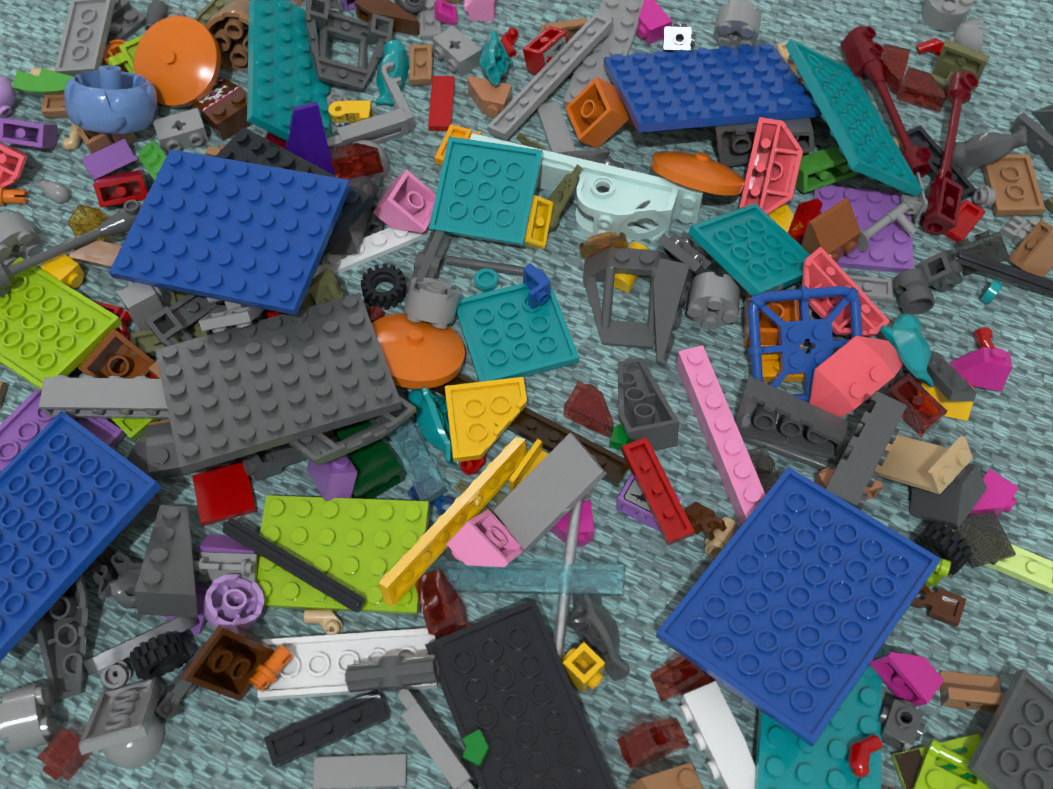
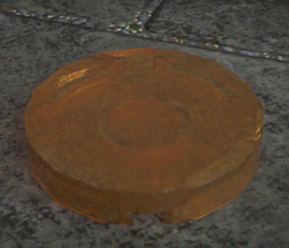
[579,232,628,259]

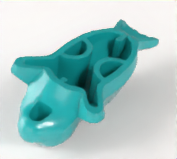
[479,30,514,86]
[375,39,410,106]
[880,314,934,388]
[407,387,460,466]

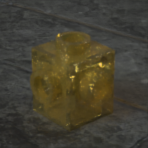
[67,204,106,241]

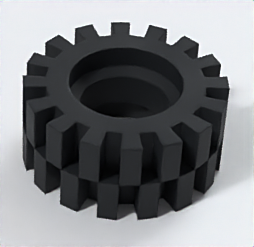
[361,264,407,310]
[914,521,972,575]
[130,632,190,680]

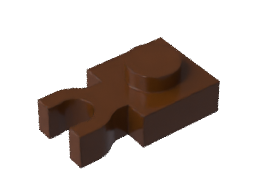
[684,501,727,541]
[910,585,966,628]

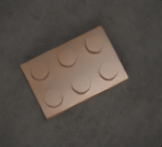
[982,154,1046,216]

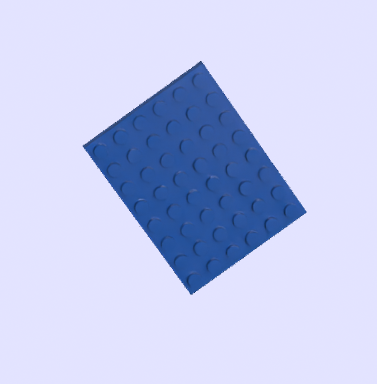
[603,43,821,132]
[109,149,351,315]
[0,411,162,662]
[656,467,941,747]

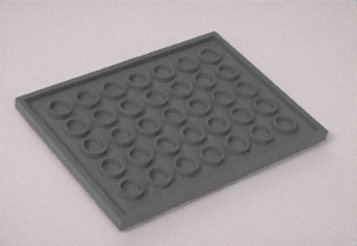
[155,293,402,474]

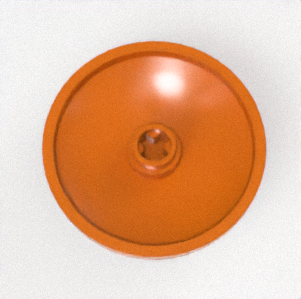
[134,16,221,108]
[650,151,745,196]
[371,313,465,389]

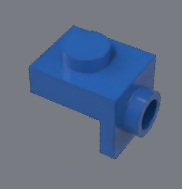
[523,263,551,309]

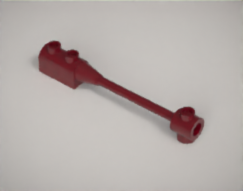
[840,26,932,177]
[920,71,979,235]

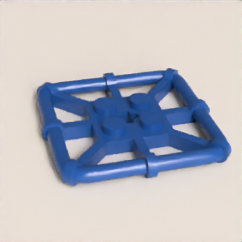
[748,286,863,402]

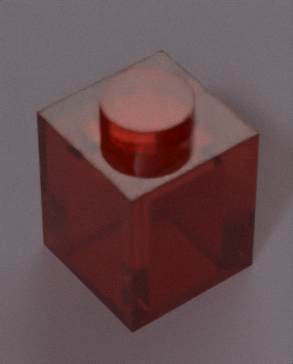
[37,727,93,781]

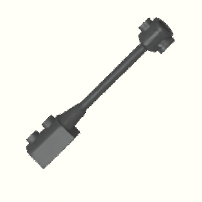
[0,192,149,297]

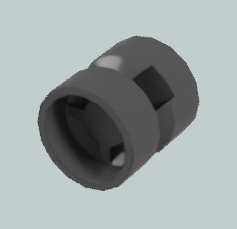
[893,269,935,315]

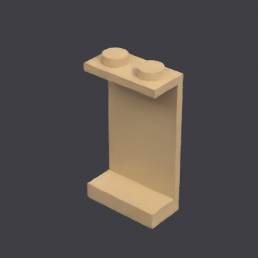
[875,434,973,494]

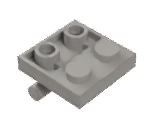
[199,297,265,333]

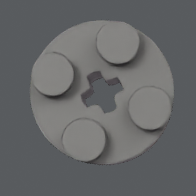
[714,0,762,47]
[922,0,973,33]
[0,211,41,266]
[687,272,740,330]
[404,277,461,329]
[0,683,59,754]

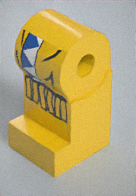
[328,100,373,127]

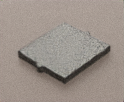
[951,511,1016,568]

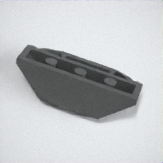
[126,422,237,480]

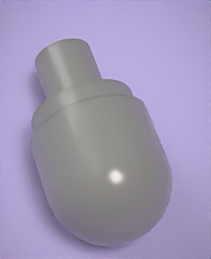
[39,180,70,204]

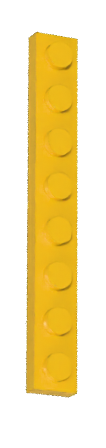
[378,437,527,606]

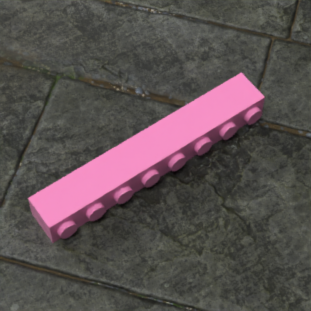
[676,345,766,527]

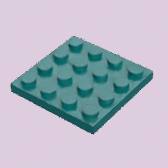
[429,136,544,246]
[688,203,810,296]
[456,277,579,382]

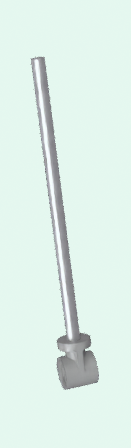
[553,455,597,662]

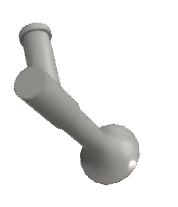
[856,202,918,251]

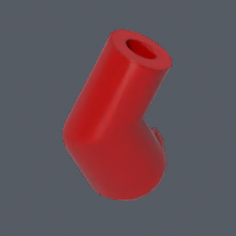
[500,27,519,57]
[916,38,945,56]
[116,311,132,341]
[974,327,995,349]
[460,454,486,475]
[848,734,882,777]

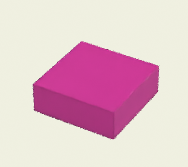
[434,0,457,26]

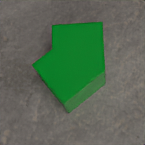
[609,424,635,450]
[462,729,489,767]

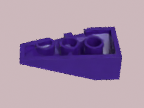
[285,102,335,176]

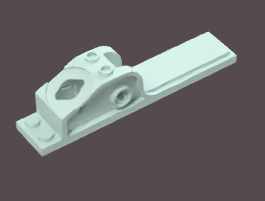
[470,133,704,244]

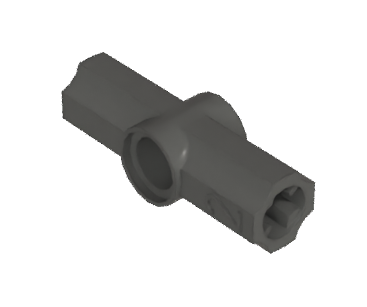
[406,230,451,294]
[345,655,440,692]

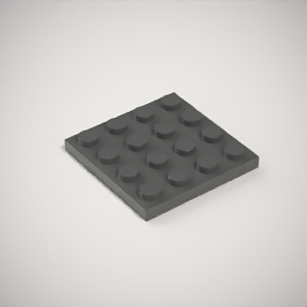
[966,669,1053,789]

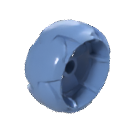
[64,65,158,134]

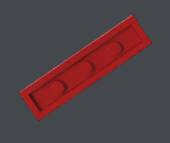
[621,437,695,546]

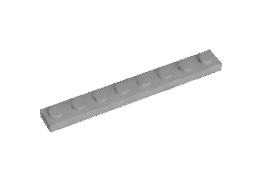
[487,14,614,140]

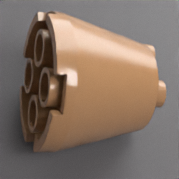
[205,0,249,72]

